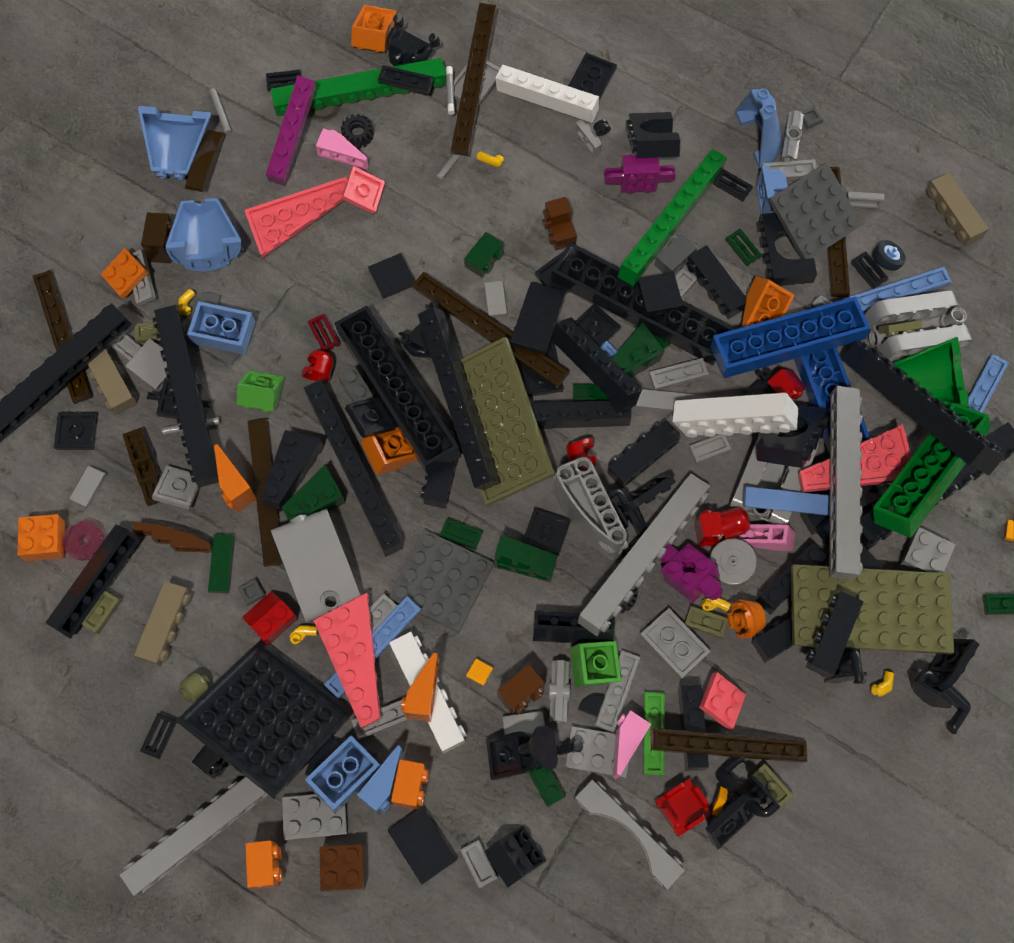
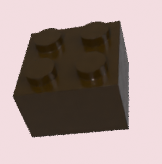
[141,212,174,264]

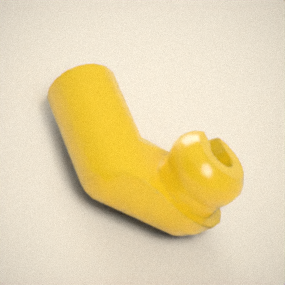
[477,151,504,168]
[178,289,195,316]
[701,598,731,612]
[290,625,318,644]
[871,671,895,697]

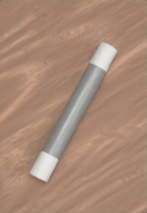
[446,66,455,115]

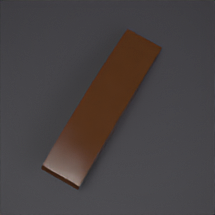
[133,522,212,553]

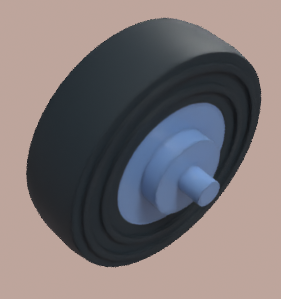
[873,240,906,271]

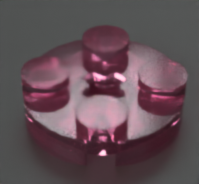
[63,521,104,561]

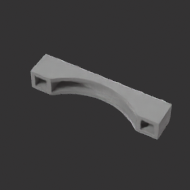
[574,780,685,890]

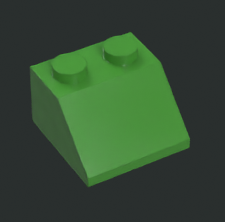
[236,370,285,412]
[570,641,621,688]

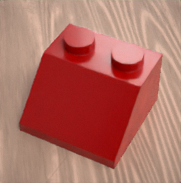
[242,591,298,646]

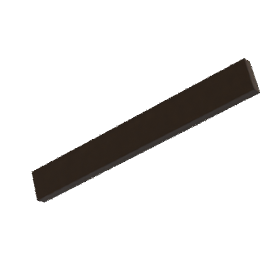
[827,167,850,297]
[33,270,92,404]
[248,418,283,567]
[651,728,807,763]

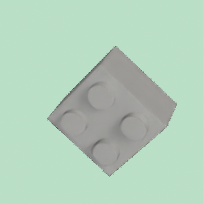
[898,527,956,573]

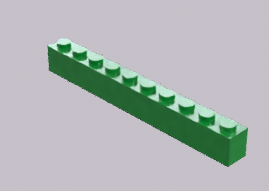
[271,58,447,116]
[618,149,727,286]

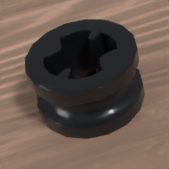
[593,119,611,136]

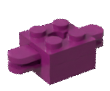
[604,155,676,194]
[661,543,722,603]

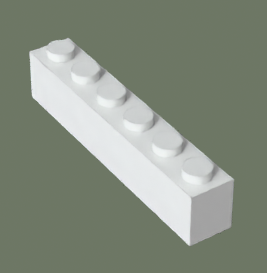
[495,65,599,123]
[389,632,466,754]

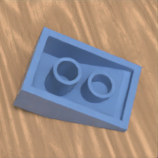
[357,745,404,815]

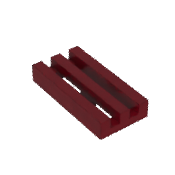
[307,314,340,352]

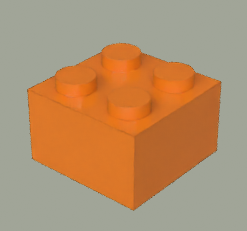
[18,514,65,562]
[391,760,429,810]
[246,841,283,890]

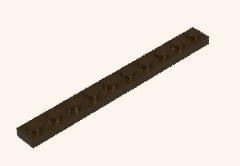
[451,3,496,156]
[412,272,569,388]

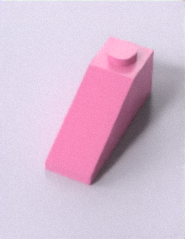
[316,128,368,170]
[733,524,795,551]
[612,710,651,779]

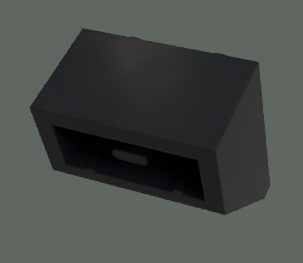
[192,745,228,779]
[484,826,546,888]

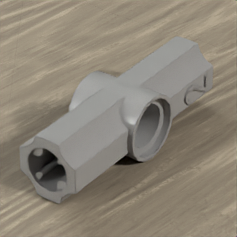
[781,110,804,162]
[549,660,570,724]

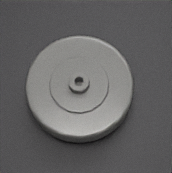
[709,538,757,586]

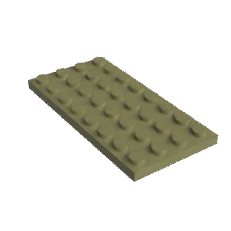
[460,337,555,506]
[791,564,954,654]

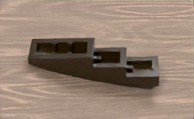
[185,130,225,192]
[122,428,160,507]

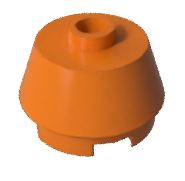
[727,600,766,639]

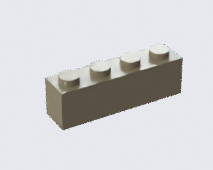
[926,172,989,246]
[86,348,137,415]
[134,581,191,667]

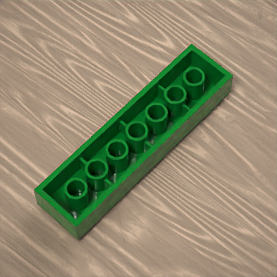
[873,403,990,538]

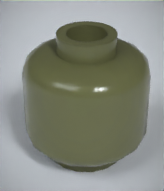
[179,672,210,703]

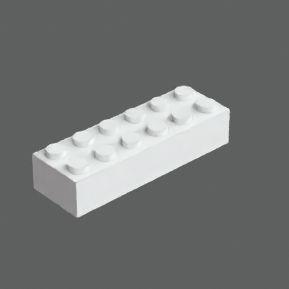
[673,393,798,438]

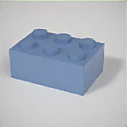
[187,301,256,355]
[305,736,380,814]

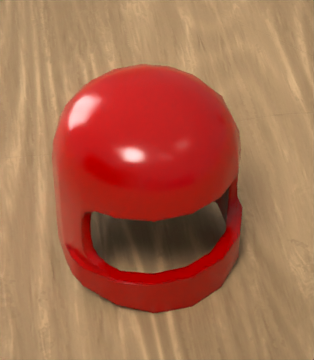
[301,350,334,383]
[566,438,597,472]
[719,507,751,539]

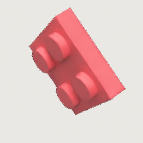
[341,166,385,214]
[699,672,746,730]

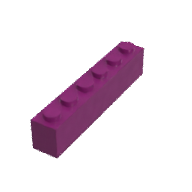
[266,75,316,186]

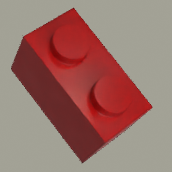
[768,369,806,400]
[694,510,723,548]

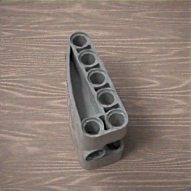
[865,291,972,362]
[730,431,820,525]
[552,457,628,560]
[271,509,361,623]

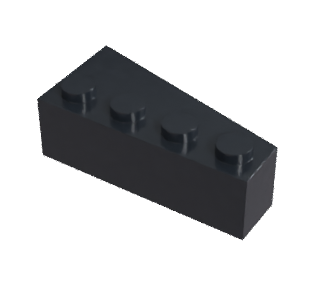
[260,430,324,512]

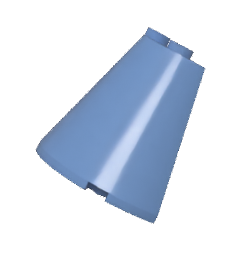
[734,88,782,170]
[138,106,211,180]
[166,198,241,272]

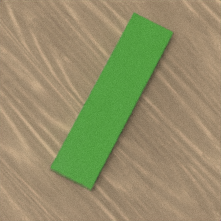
[643,692,665,776]

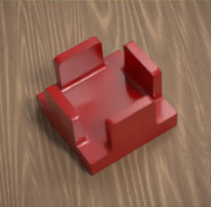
[655,779,712,837]

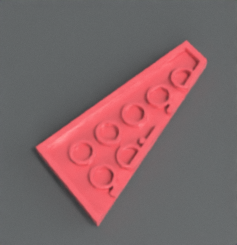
[244,177,347,258]
[798,424,912,493]
[313,593,381,728]

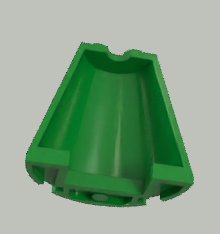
[894,337,969,408]

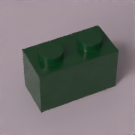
[464,232,504,278]

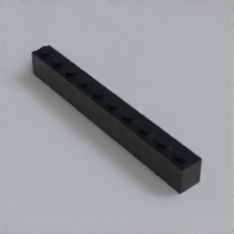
[0,303,132,442]
[152,305,219,488]
[417,307,501,490]
[303,380,403,557]

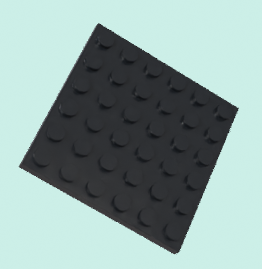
[177,640,354,799]

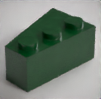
[612,323,665,378]
[282,464,345,523]
[494,535,558,582]

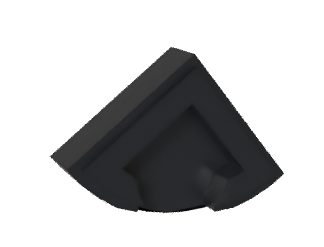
[578,696,604,717]

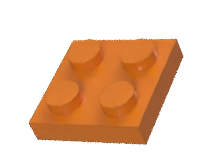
[101,248,149,299]

